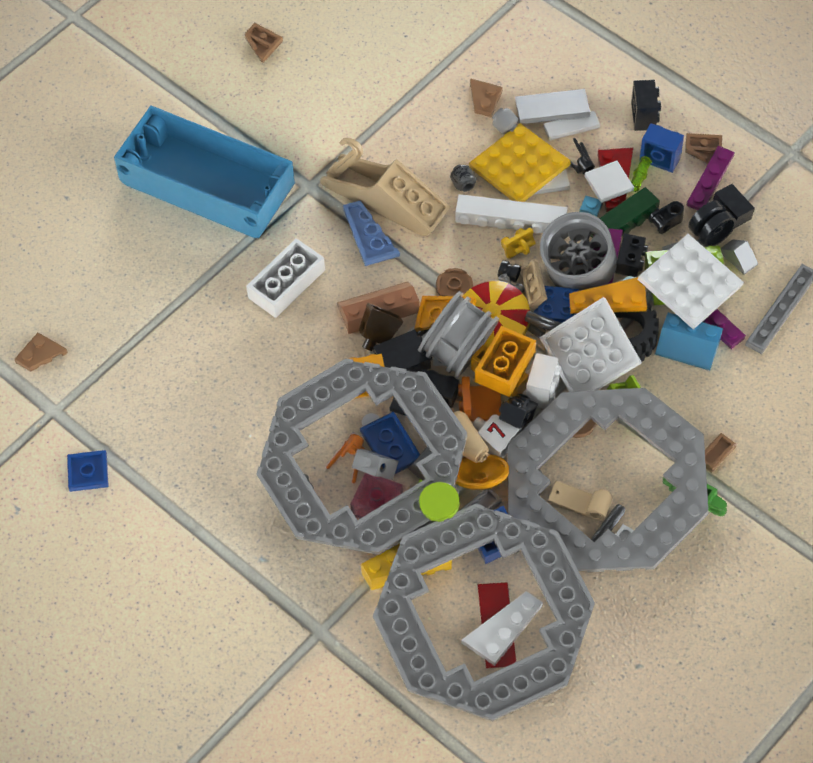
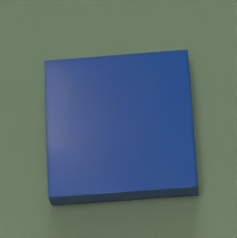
[67,450,109,492]

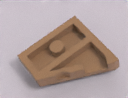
[245,23,283,63]
[470,79,503,117]
[685,133,722,164]

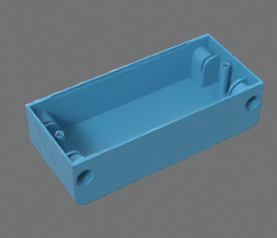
[114,105,295,238]

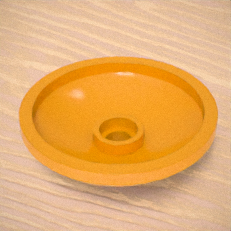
[456,454,509,490]

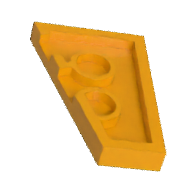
[414,296,477,332]

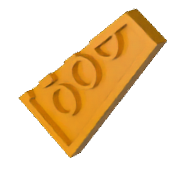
[569,277,647,314]

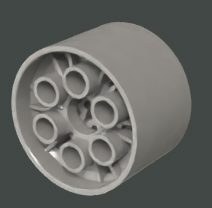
[540,212,617,291]

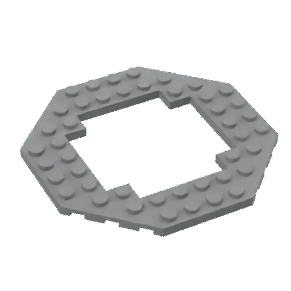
[256,358,468,555]
[508,388,709,572]
[373,503,595,721]

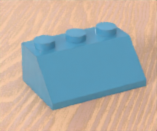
[655,312,723,371]

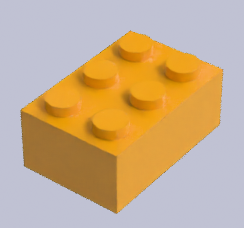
[475,326,536,397]

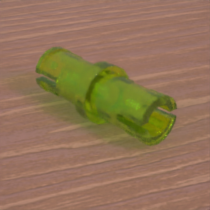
[631,156,652,192]

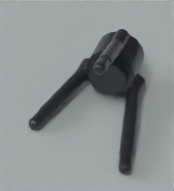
[570,138,595,175]

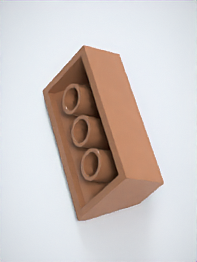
[337,282,419,334]

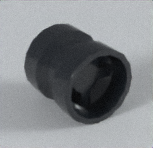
[498,260,521,283]

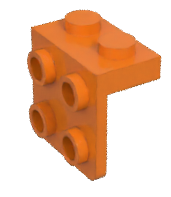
[458,377,501,422]

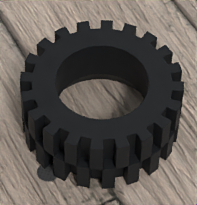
[614,303,659,362]

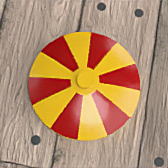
[462,281,530,348]

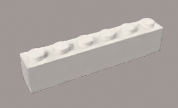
[455,194,567,233]

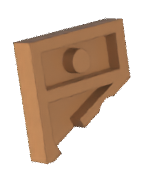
[14,332,68,372]

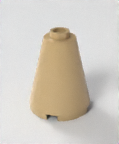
[454,411,489,463]

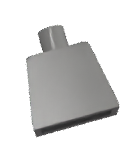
[352,449,399,480]

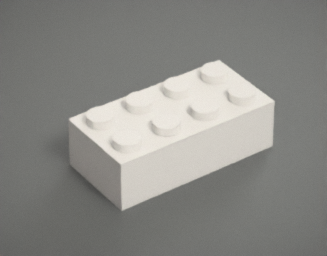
[246,238,325,318]

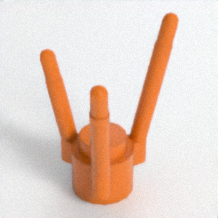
[326,434,365,483]

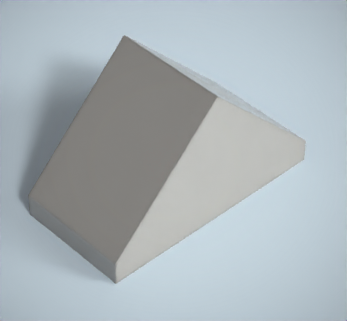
[720,240,758,275]

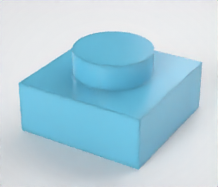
[580,196,603,217]

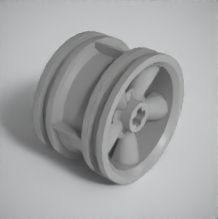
[418,291,499,379]

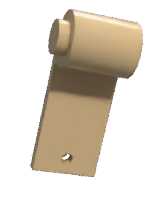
[548,480,613,521]

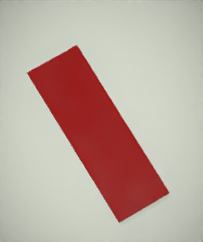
[478,582,516,668]

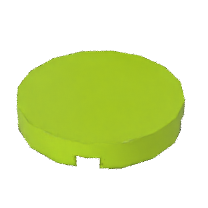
[419,482,460,522]

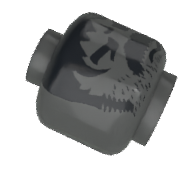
[450,165,477,192]

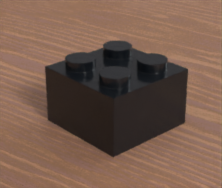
[631,80,661,131]

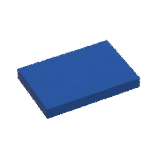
[360,412,420,475]

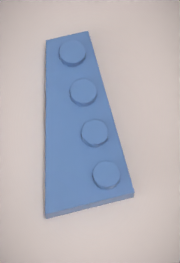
[343,201,400,266]

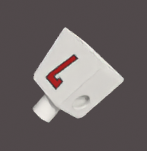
[473,415,522,458]

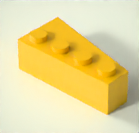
[361,544,452,590]

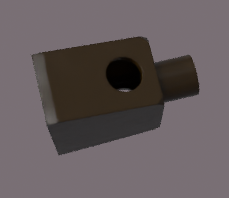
[359,303,404,351]

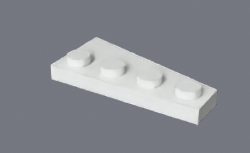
[461,591,543,666]

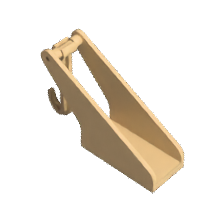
[320,137,451,236]

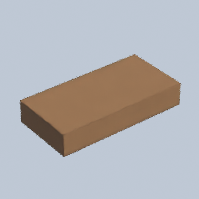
[705,433,737,473]

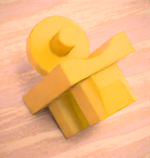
[501,228,536,259]

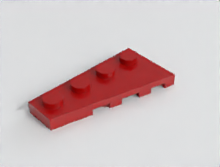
[597,147,633,212]

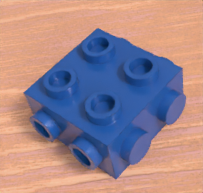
[534,286,578,323]

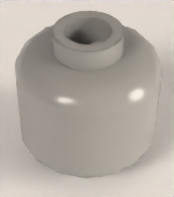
[492,108,519,135]

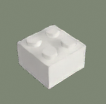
[526,353,561,409]

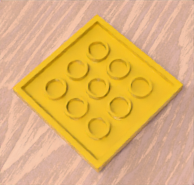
[469,123,571,202]

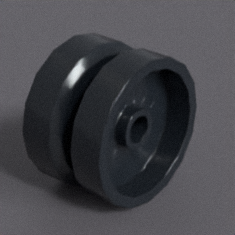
[688,200,737,247]

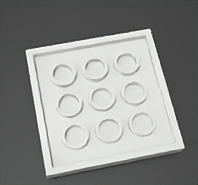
[637,234,744,329]
[539,297,642,392]

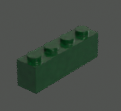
[590,187,660,238]

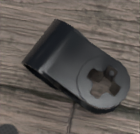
[648,201,684,234]

